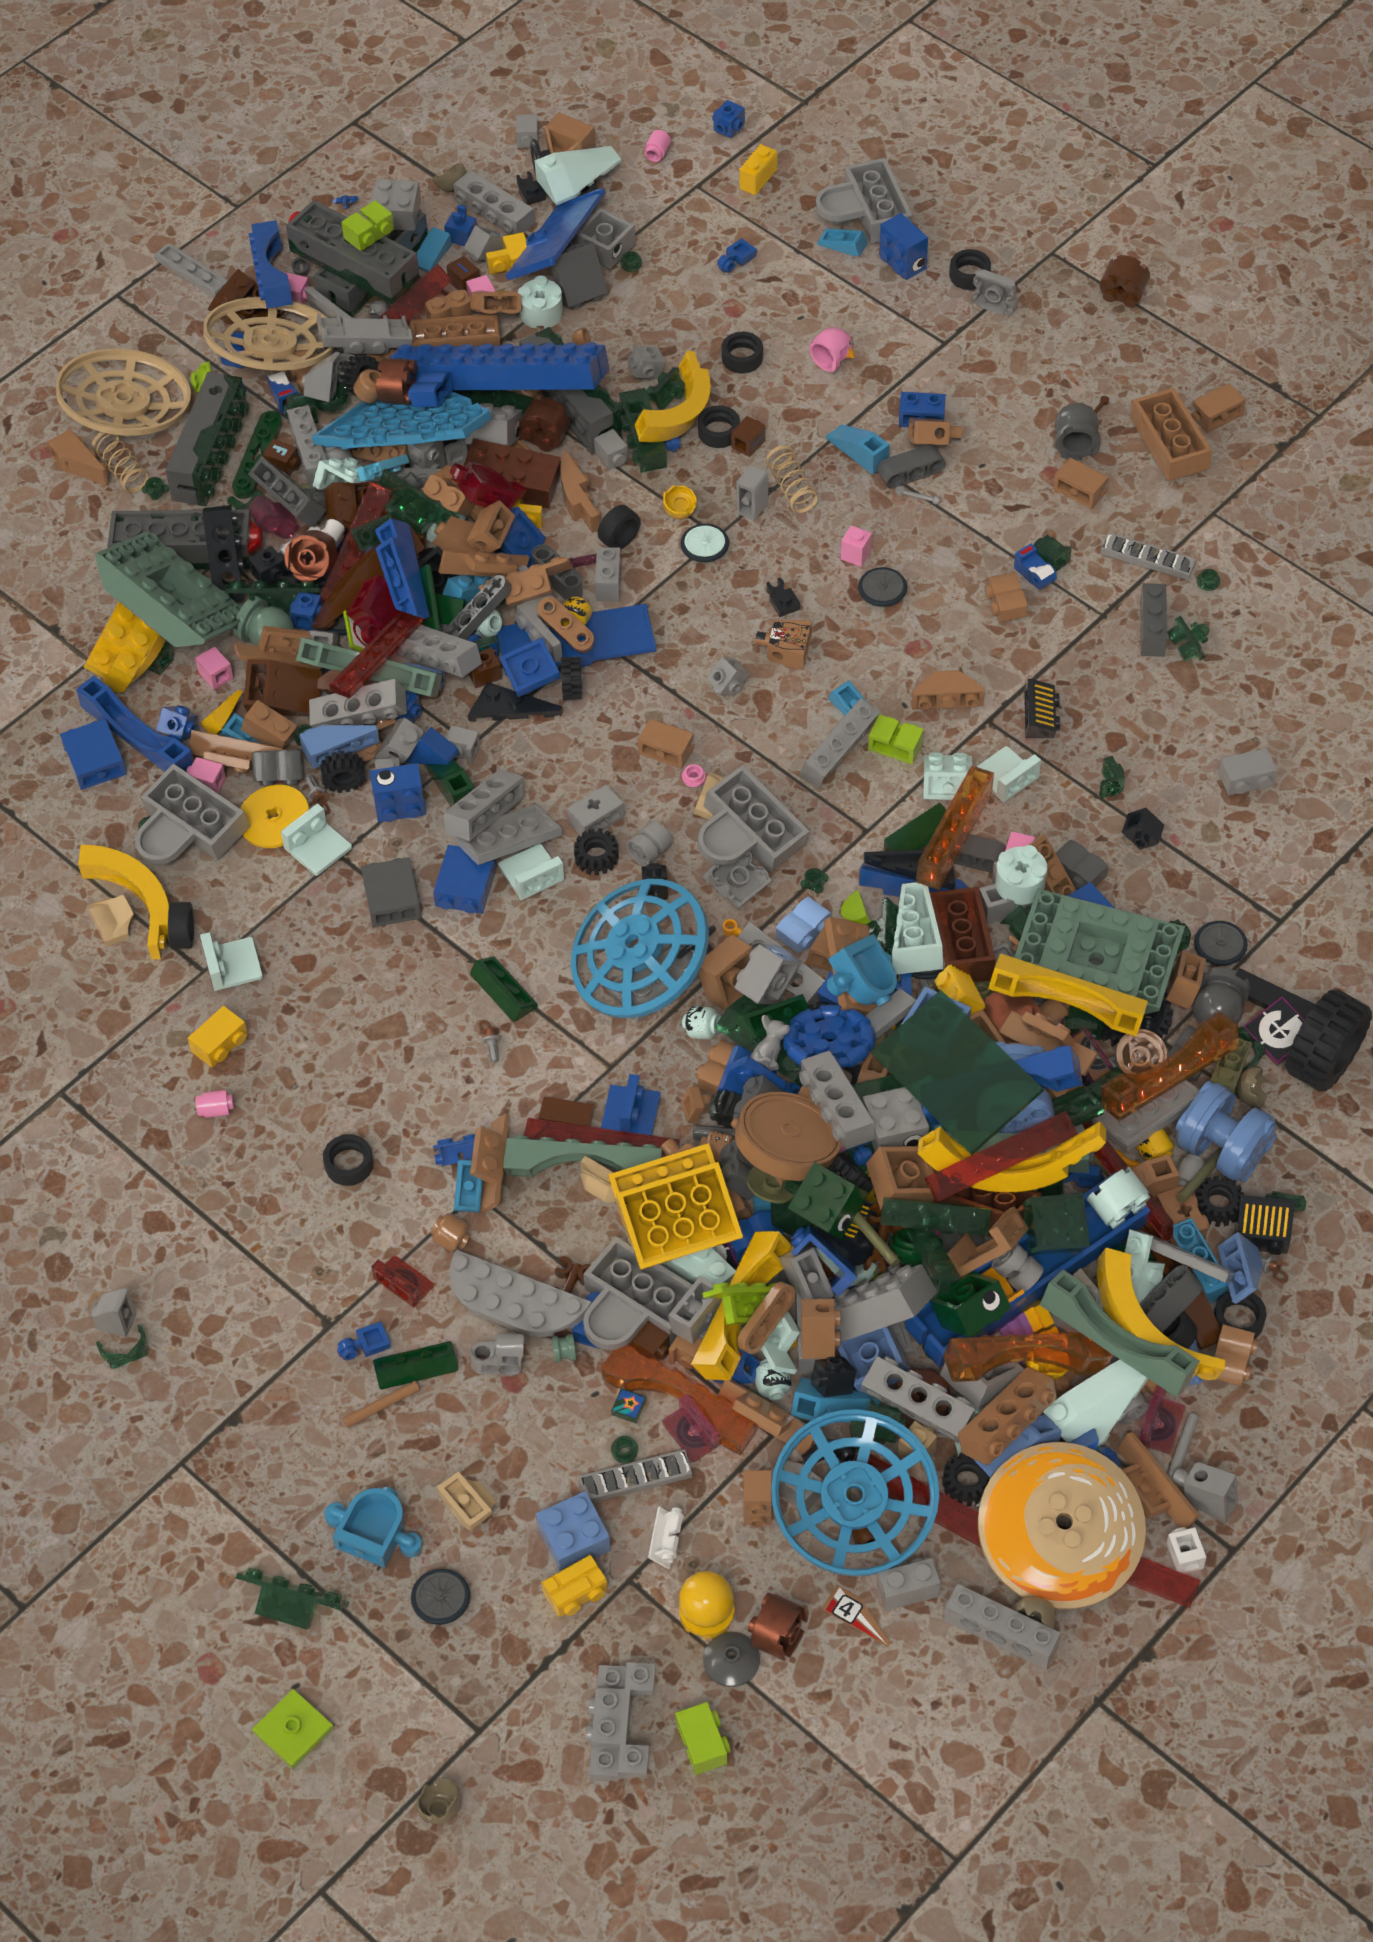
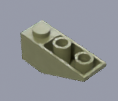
[1210,1035,1252,1095]

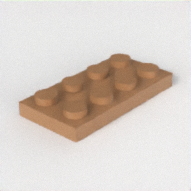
[824,917,878,1016]

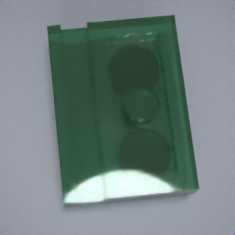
[1051,1086,1104,1134]

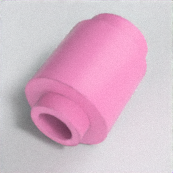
[645,130,671,162]
[196,1090,234,1118]

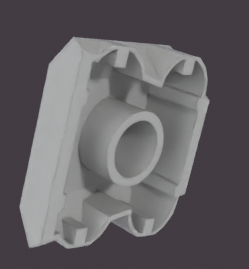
[972,269,1018,315]
[702,852,773,909]

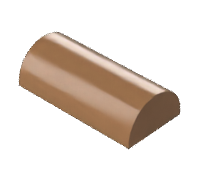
[410,313,500,347]

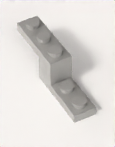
[516,564,562,663]

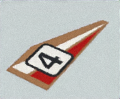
[821,1585,891,1647]

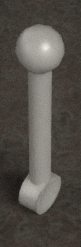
[895,486,941,505]

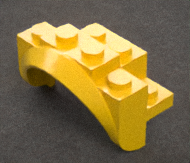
[83,601,165,693]

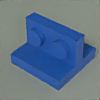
[494,506,546,569]
[499,638,561,697]
[717,1045,787,1095]
[600,1074,661,1141]

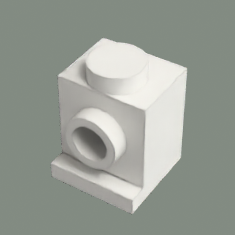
[1166,1527,1206,1576]

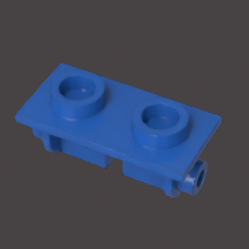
[433,1134,475,1167]

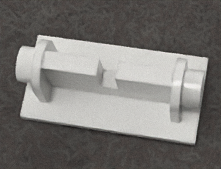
[648,1507,684,1569]

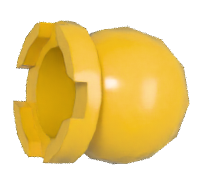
[678,1570,735,1639]

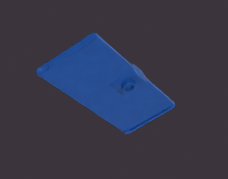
[505,188,606,280]
[496,603,656,675]

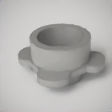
[368,301,391,316]

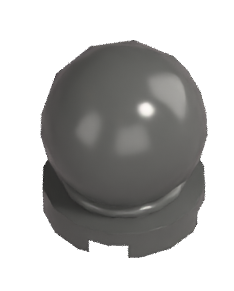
[1054,402,1101,461]
[1193,967,1251,1033]

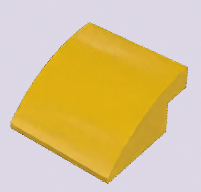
[608,1143,743,1270]

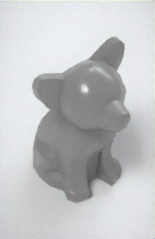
[750,1015,790,1072]

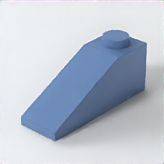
[299,725,379,769]
[1217,1232,1263,1304]

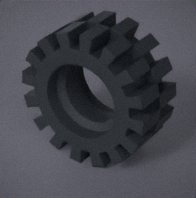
[340,354,381,394]
[561,657,582,700]
[320,751,365,793]
[574,828,619,875]
[828,1155,874,1196]
[1196,1175,1244,1227]
[943,1452,991,1507]

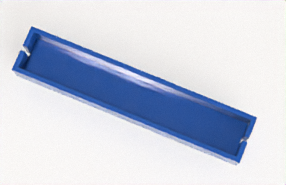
[389,342,610,390]
[905,1172,1151,1368]

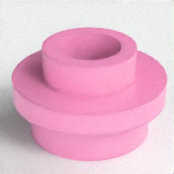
[682,764,706,787]

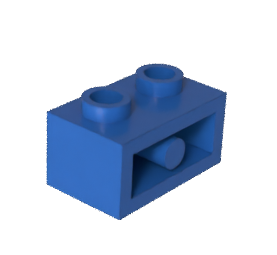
[899,392,946,429]

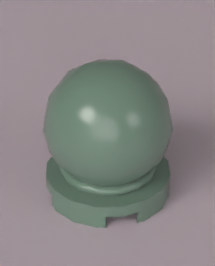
[233,596,294,646]

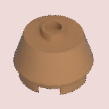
[1116,1029,1167,1080]

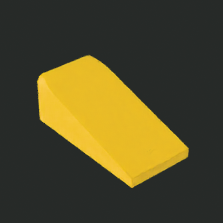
[201,689,242,734]

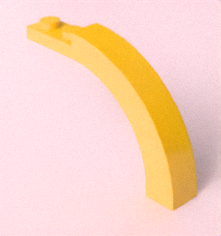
[917,1122,1106,1192]

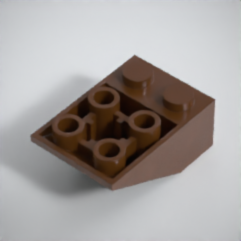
[208,269,289,328]
[323,482,401,534]
[243,659,322,717]

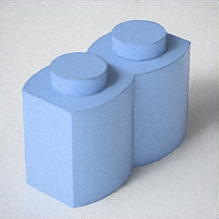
[776,896,831,954]

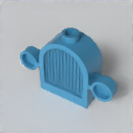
[827,934,897,1007]
[324,1487,422,1568]

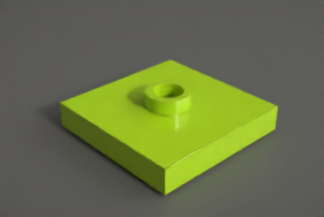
[252,1689,334,1769]

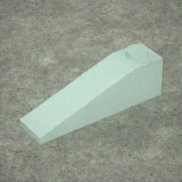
[535,146,621,206]
[1043,1359,1148,1449]

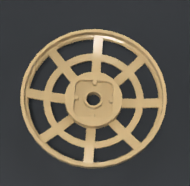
[203,297,336,371]
[55,348,191,436]

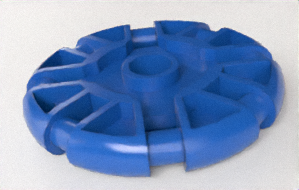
[783,1005,876,1068]

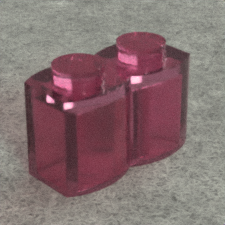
[247,496,299,539]

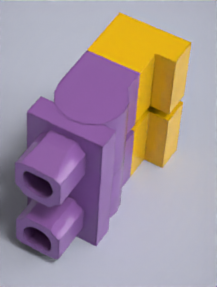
[988,1301,1066,1366]

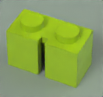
[341,200,394,252]
[868,714,924,765]
[675,1702,731,1775]

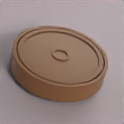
[735,1092,842,1181]

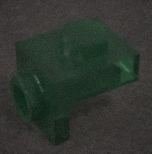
[1099,756,1125,798]

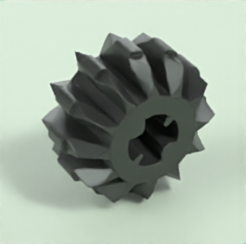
[708,1089,742,1128]

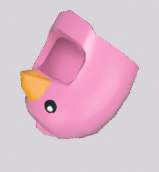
[809,327,855,373]

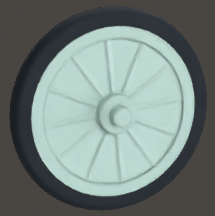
[680,524,729,562]

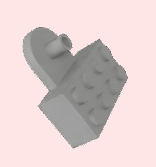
[816,158,913,244]
[135,763,250,865]
[697,765,810,872]
[583,1236,692,1350]
[834,1263,937,1342]

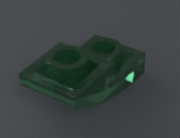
[350,513,392,552]

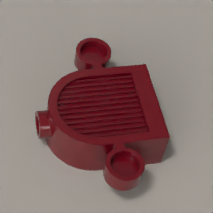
[450,462,527,511]
[346,574,411,645]

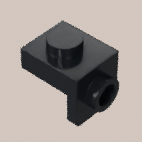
[641,863,668,900]

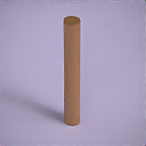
[342,1381,420,1428]

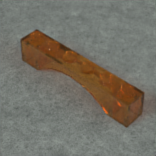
[1101,1012,1238,1122]
[943,1332,1112,1382]
[601,1345,758,1456]

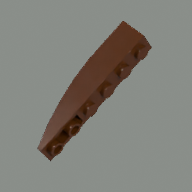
[312,525,425,629]
[1139,1199,1221,1350]

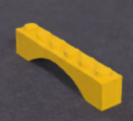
[988,953,1148,1037]
[691,1231,791,1380]

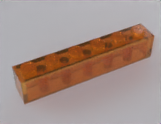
[916,765,994,890]

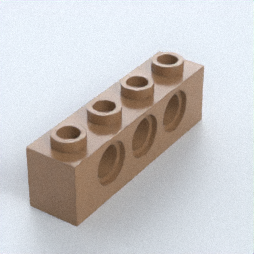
[958,1367,1057,1466]

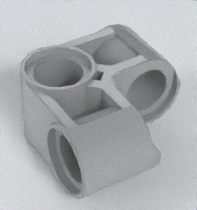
[470,1333,524,1376]

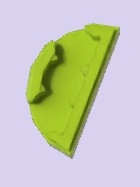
[190,361,211,394]
[841,890,871,925]

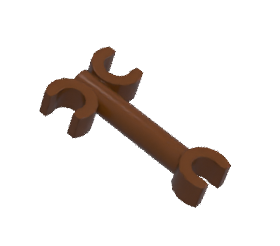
[863,1203,907,1276]
[555,1256,591,1294]

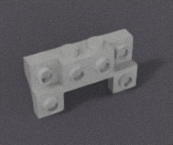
[317,314,413,354]
[586,1662,656,1782]

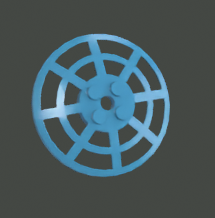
[571,879,709,1018]
[771,1409,939,1577]

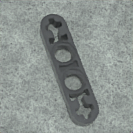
[442,575,511,640]

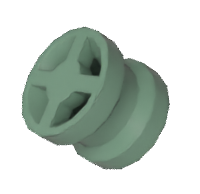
[551,1334,576,1363]

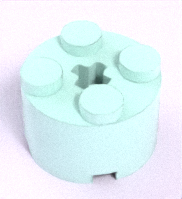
[518,276,563,329]
[995,845,1047,905]
[1087,1167,1150,1229]

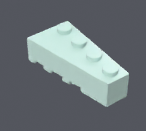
[892,881,943,975]
[628,1239,736,1285]

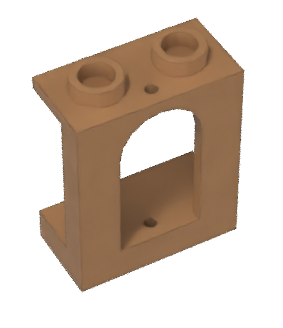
[946,1206,1029,1277]

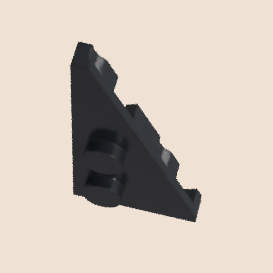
[468,682,563,722]
[863,848,955,890]

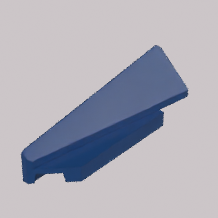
[375,518,430,619]
[859,863,968,897]

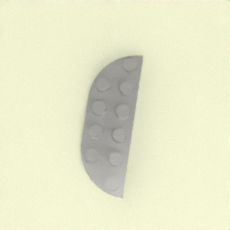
[449,1250,592,1337]

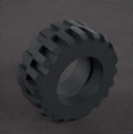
[1285,989,1372,1091]

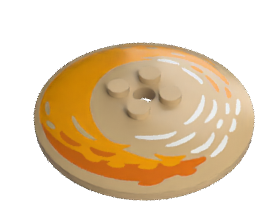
[978,1442,1146,1610]

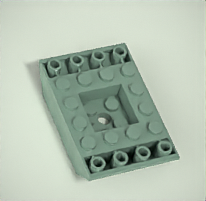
[95,531,242,647]
[1014,889,1185,1015]

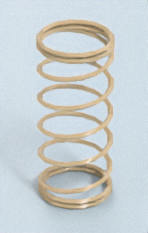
[92,432,149,493]
[766,445,818,513]

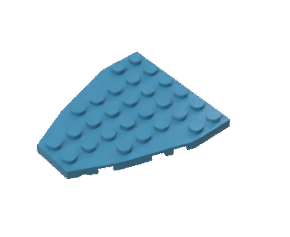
[312,392,492,449]

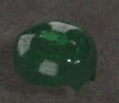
[314,382,348,413]

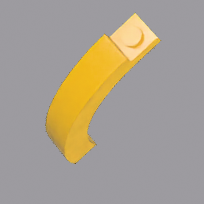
[634,351,711,442]
[78,844,169,959]
[1097,1248,1226,1380]

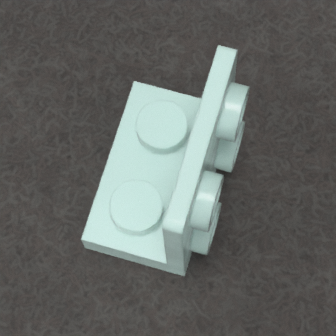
[973,746,1041,803]
[923,752,973,800]
[281,803,352,876]
[498,844,564,900]
[200,932,263,991]

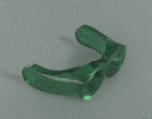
[1216,1026,1266,1071]
[96,1324,148,1369]

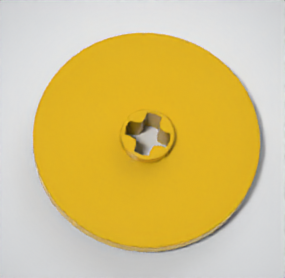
[240,785,309,848]

